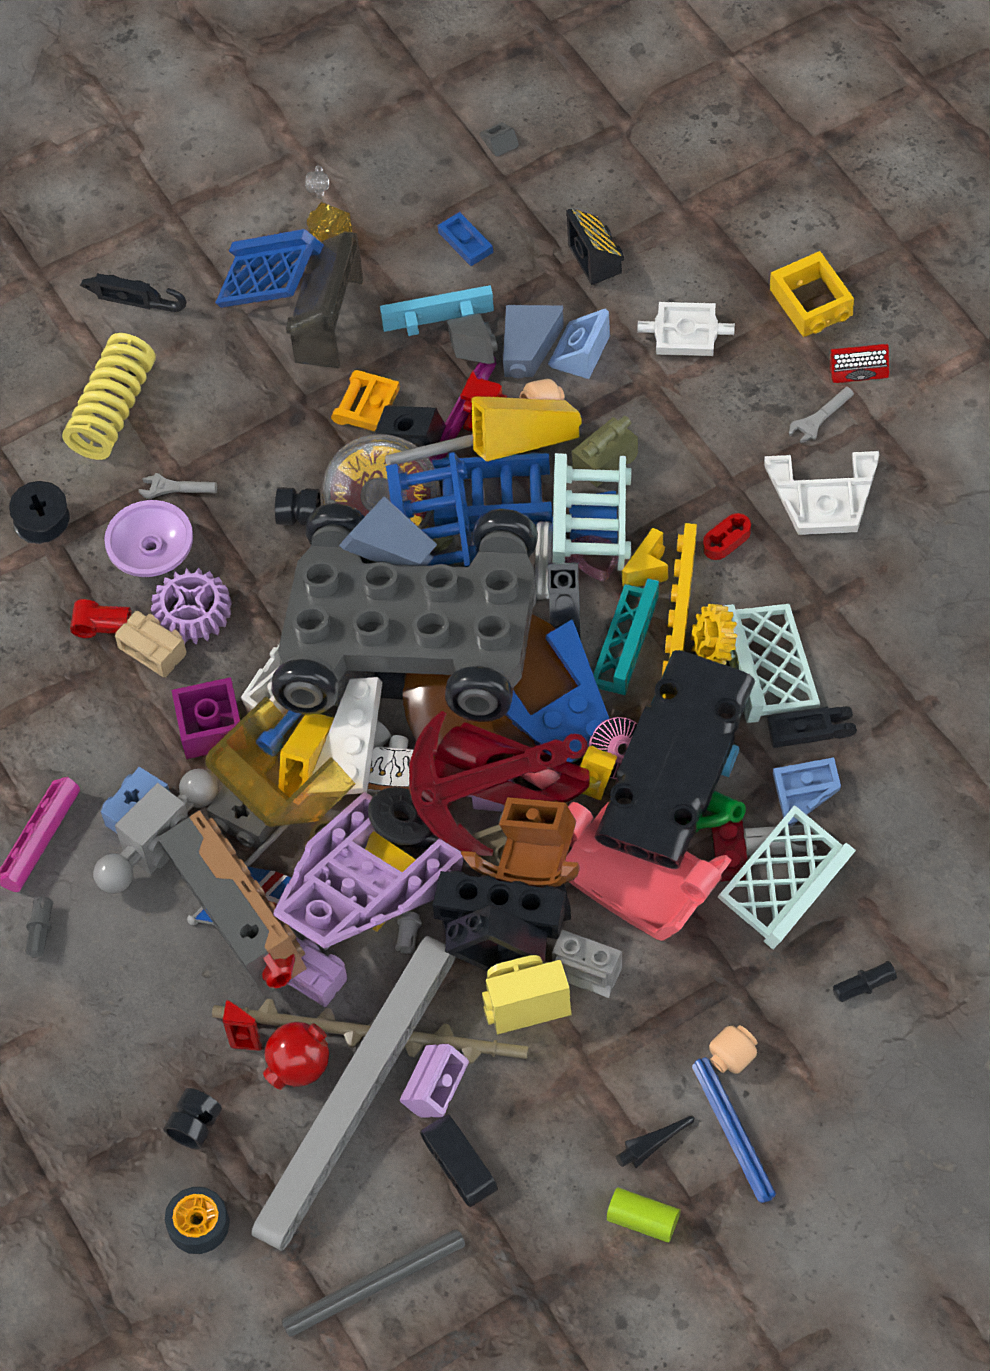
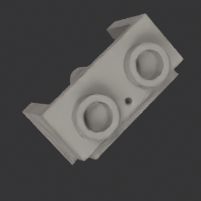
[552,930,622,998]

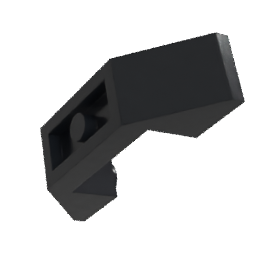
[548,563,581,640]

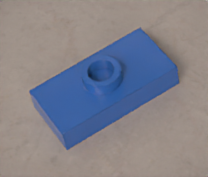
[437,212,493,266]

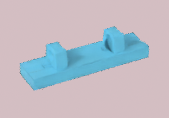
[380,285,494,336]

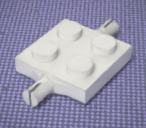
[638,302,735,356]

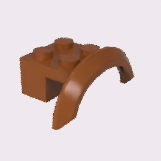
[461,797,580,888]

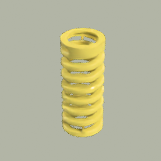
[62,333,156,460]

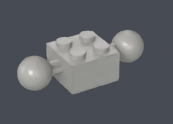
[93,768,219,894]

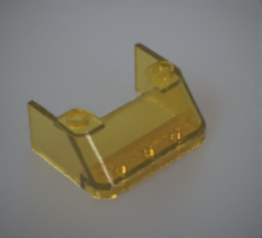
[205,696,355,827]

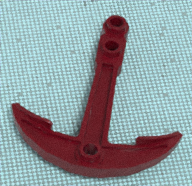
[409,711,588,856]

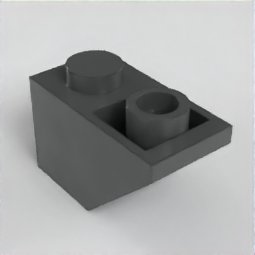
[447,313,497,364]

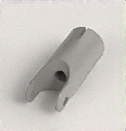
[744,825,817,857]

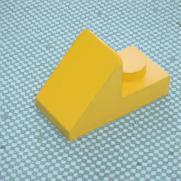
[622,528,668,587]
[580,746,617,800]

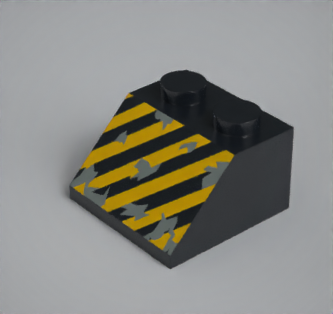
[566,208,624,285]

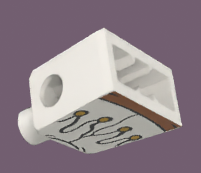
[367,735,413,797]

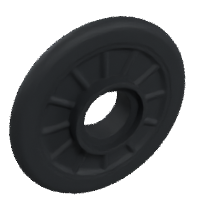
[368,787,431,845]

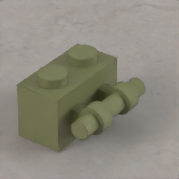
[572,415,638,487]

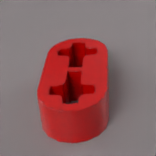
[703,513,751,560]

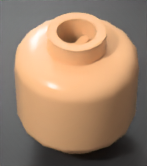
[519,378,564,400]
[709,1025,758,1074]

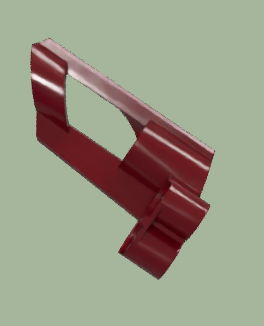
[421,722,590,809]

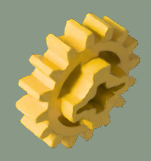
[690,604,738,665]

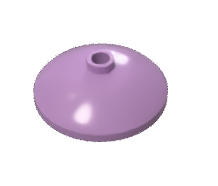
[105,500,193,577]

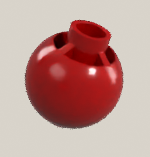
[263,1022,329,1090]

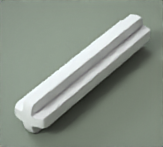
[535,521,553,600]

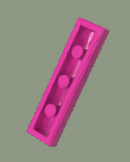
[0,777,80,892]

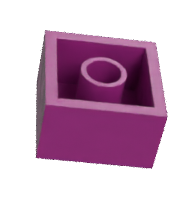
[171,677,246,759]

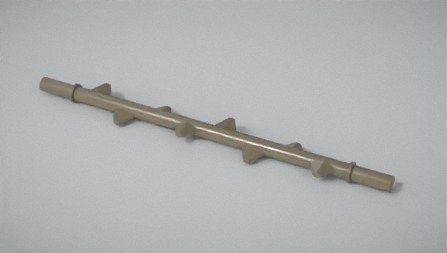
[212,999,529,1064]

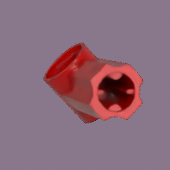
[70,599,132,638]

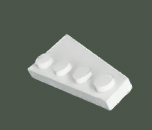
[306,677,382,796]

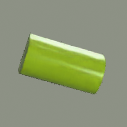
[607,1187,681,1243]

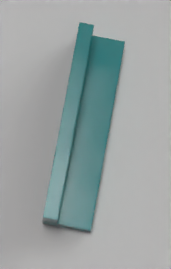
[593,578,659,695]

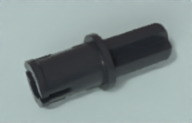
[833,961,897,1002]

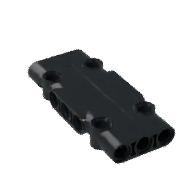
[594,650,755,869]

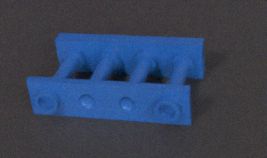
[386,452,478,567]
[432,453,552,532]

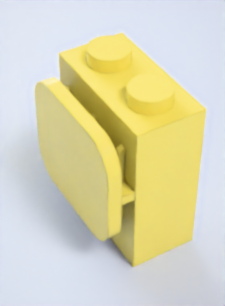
[482,955,571,1035]

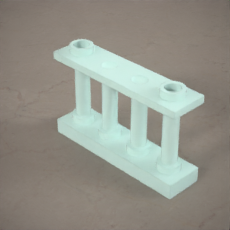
[552,454,631,571]

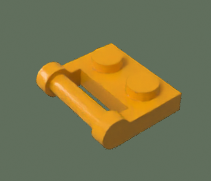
[331,370,400,432]

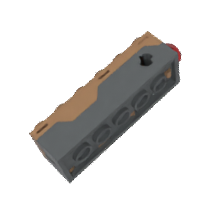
[157,810,307,997]

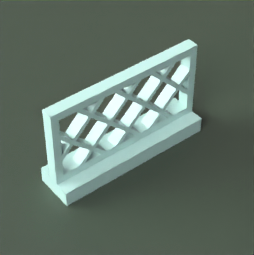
[723,604,820,723]
[718,805,856,949]

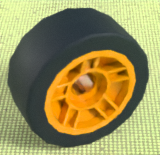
[164,1187,230,1254]

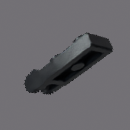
[767,706,857,748]

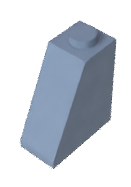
[503,305,564,378]
[339,496,437,566]

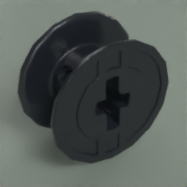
[9,481,70,544]

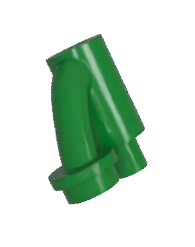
[681,791,746,833]

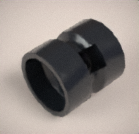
[275,487,321,526]
[163,1088,222,1150]

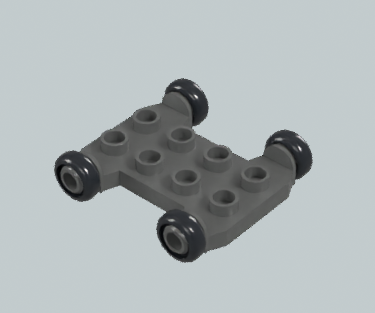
[271,503,538,722]

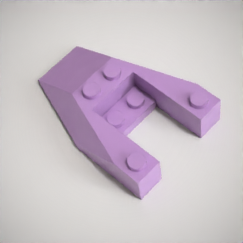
[273,792,464,949]

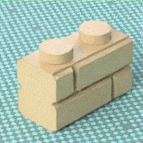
[115,611,187,678]

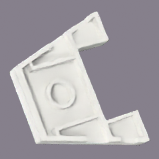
[764,451,879,535]

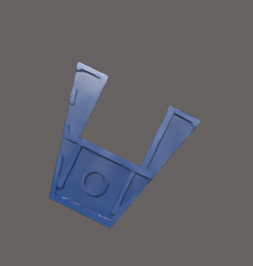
[505,619,609,764]

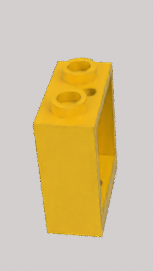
[770,251,854,337]

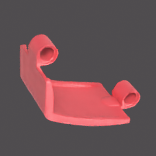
[565,802,732,941]

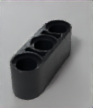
[420,1114,498,1207]

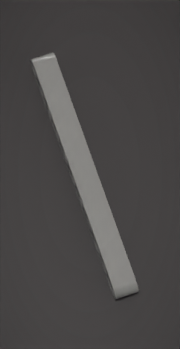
[252,936,455,1251]

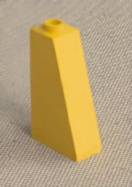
[472,397,582,462]

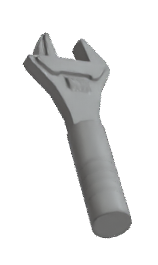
[789,386,854,443]
[139,473,217,499]

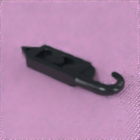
[80,273,187,312]

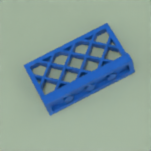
[215,229,324,308]

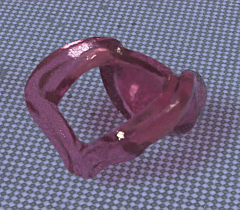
[564,536,618,582]

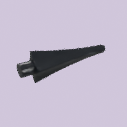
[616,1116,695,1168]

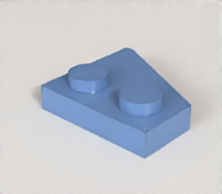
[773,757,841,826]

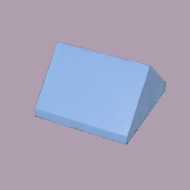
[548,309,610,379]

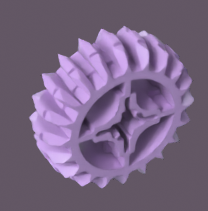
[151,568,232,644]

